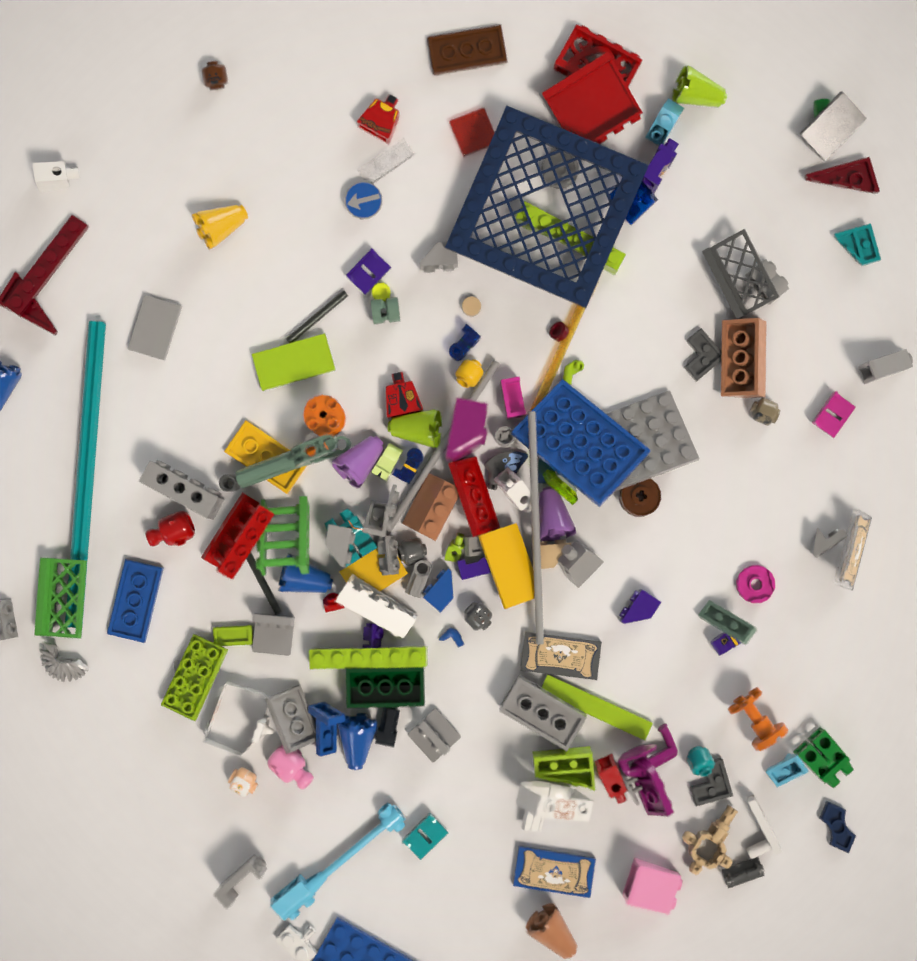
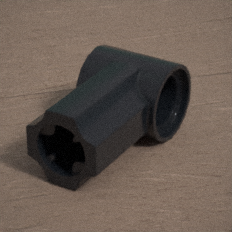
[375,707,400,748]

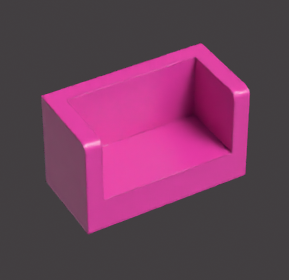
[500,377,527,420]

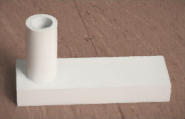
[746,795,782,859]

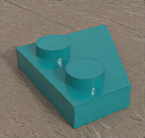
[834,223,881,266]

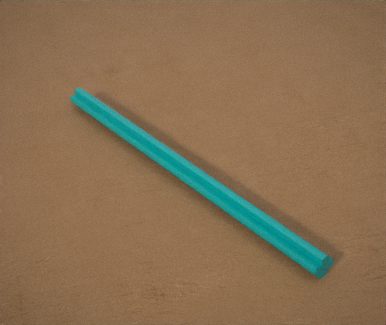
[65,321,106,628]

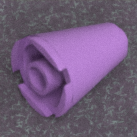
[331,436,384,489]
[539,486,577,541]

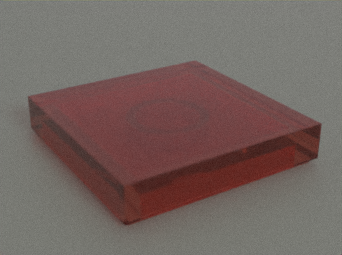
[449,107,495,157]

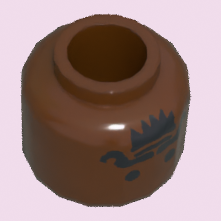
[202,61,228,90]

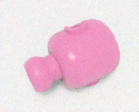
[267,745,314,790]

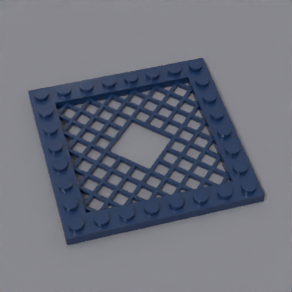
[445,105,649,309]

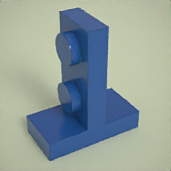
[308,701,345,757]

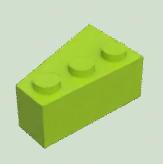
[532,746,596,791]

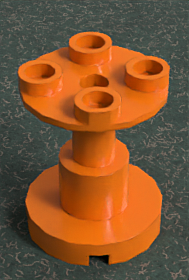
[303,395,346,437]
[728,687,789,751]

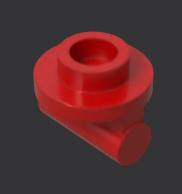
[323,593,345,613]

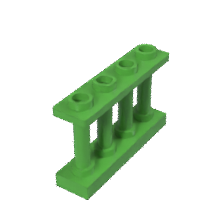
[256,496,310,576]

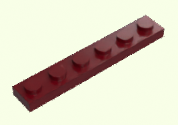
[3,215,89,317]

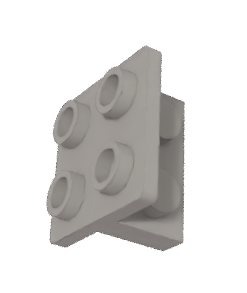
[408,709,461,762]

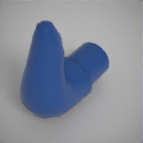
[439,628,464,648]

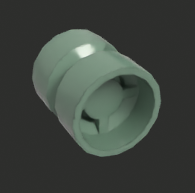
[371,297,400,324]

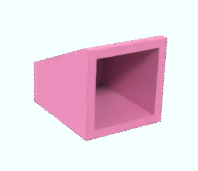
[622,858,683,914]

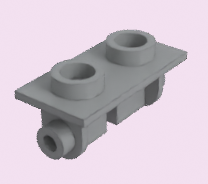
[377,536,400,575]
[0,599,18,641]

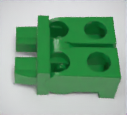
[793,727,854,788]

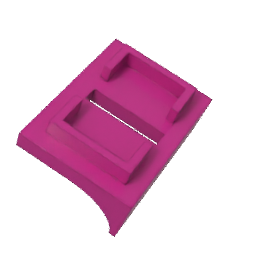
[812,391,856,438]

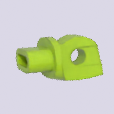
[445,533,465,562]

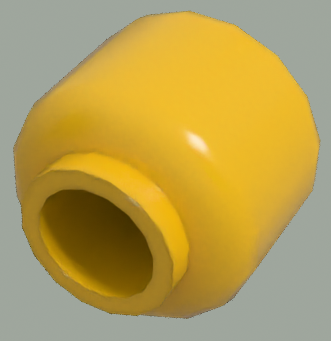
[455,359,483,388]

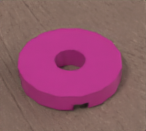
[736,565,775,603]

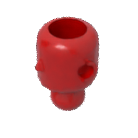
[145,511,195,546]

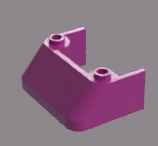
[446,398,488,462]

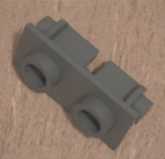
[722,857,765,889]

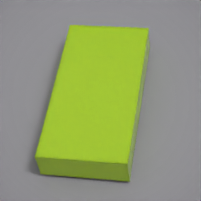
[213,625,253,646]

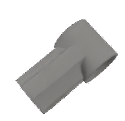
[405,559,432,598]

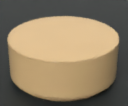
[462,296,481,316]

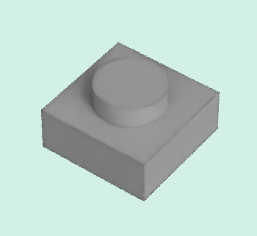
[464,535,485,557]

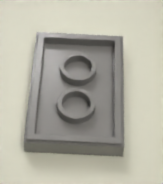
[128,295,182,361]
[265,685,316,754]

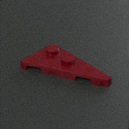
[804,157,880,194]
[0,272,58,336]

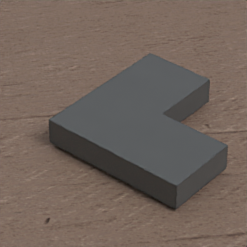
[684,328,722,382]
[690,758,733,807]

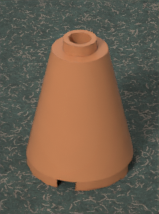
[525,903,577,959]

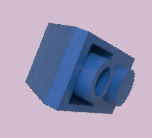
[423,568,453,613]

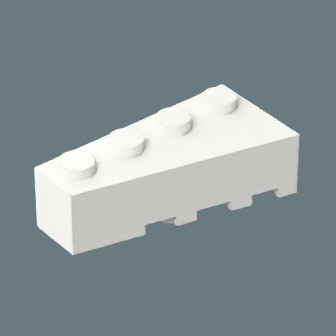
[336,574,417,638]

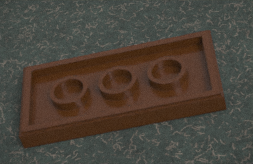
[427,25,508,76]

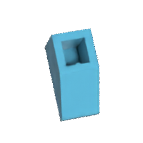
[645,98,684,146]

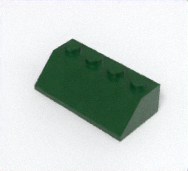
[346,667,425,708]

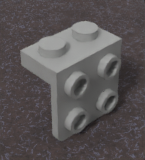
[363,484,399,537]

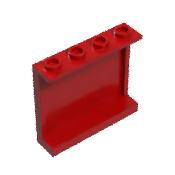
[542,52,643,144]

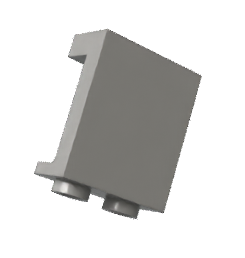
[213,854,267,909]

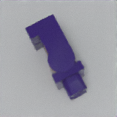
[639,138,679,196]

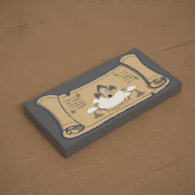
[520,632,602,680]

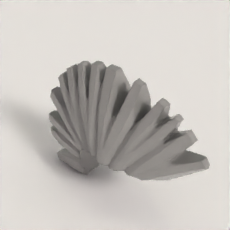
[40,642,89,682]

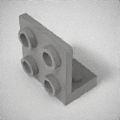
[252,613,295,656]

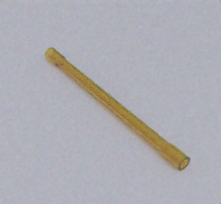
[530,281,599,411]

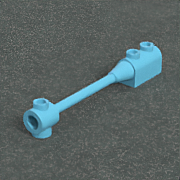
[270,803,406,921]

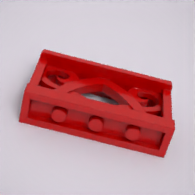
[553,24,643,87]

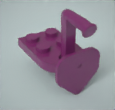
[618,723,678,816]

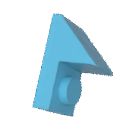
[766,753,809,787]

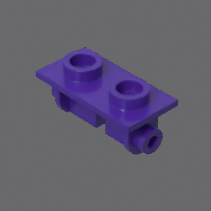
[362,623,384,648]

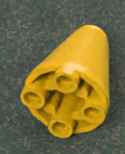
[192,204,248,249]

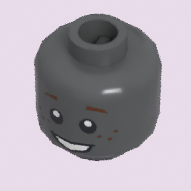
[464,602,492,631]

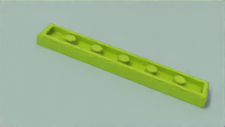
[542,674,653,741]

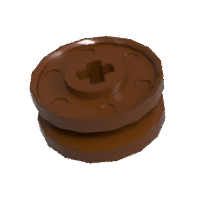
[619,478,661,517]

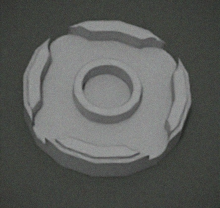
[541,152,579,189]

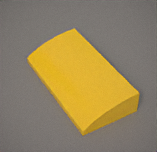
[478,523,543,609]

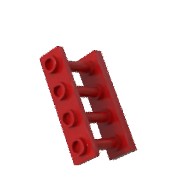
[201,492,274,580]

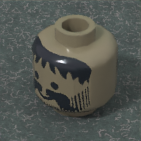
[750,398,781,426]

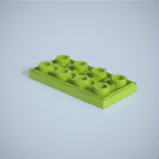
[252,333,336,391]
[161,634,229,721]

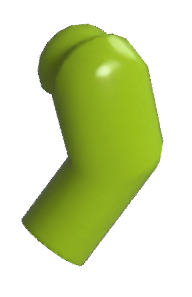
[563,360,584,385]

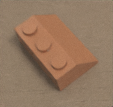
[402,473,459,541]

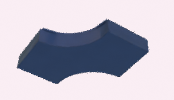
[819,801,856,853]

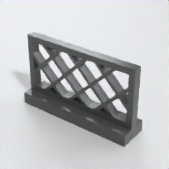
[702,229,780,319]

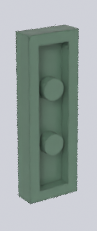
[698,600,757,645]

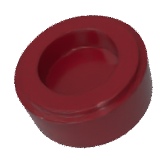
[549,321,569,342]

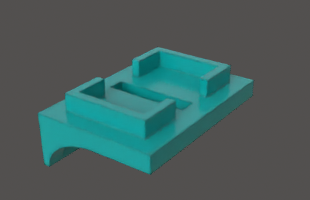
[402,813,449,860]

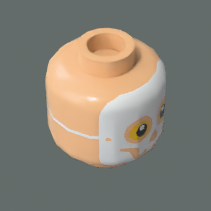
[228,767,258,797]

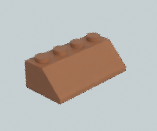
[721,318,766,398]

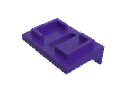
[346,248,391,295]

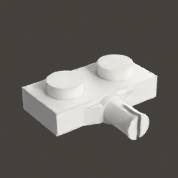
[275,925,318,961]

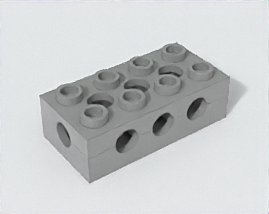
[139,460,225,520]
[499,674,587,751]

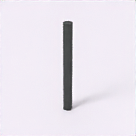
[286,290,348,343]
[246,552,282,615]

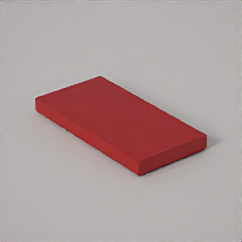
[448,456,500,537]

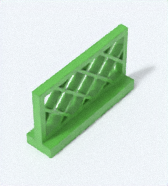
[34,558,87,638]

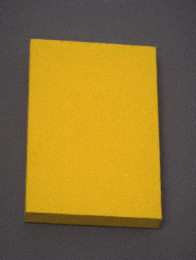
[339,548,408,591]

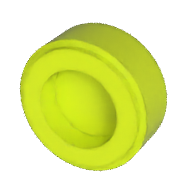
[372,283,391,301]

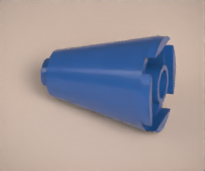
[278,554,333,593]

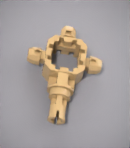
[682,805,738,875]

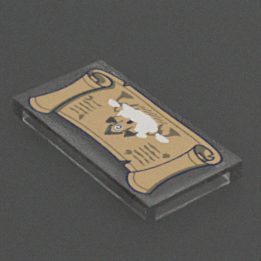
[834,509,872,591]

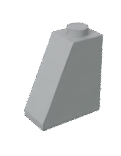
[858,349,913,384]

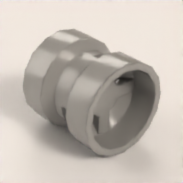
[495,426,514,447]

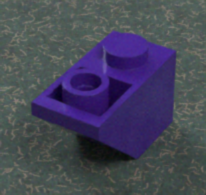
[619,589,662,624]

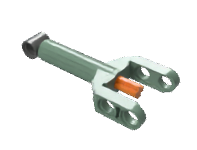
[219,435,351,492]

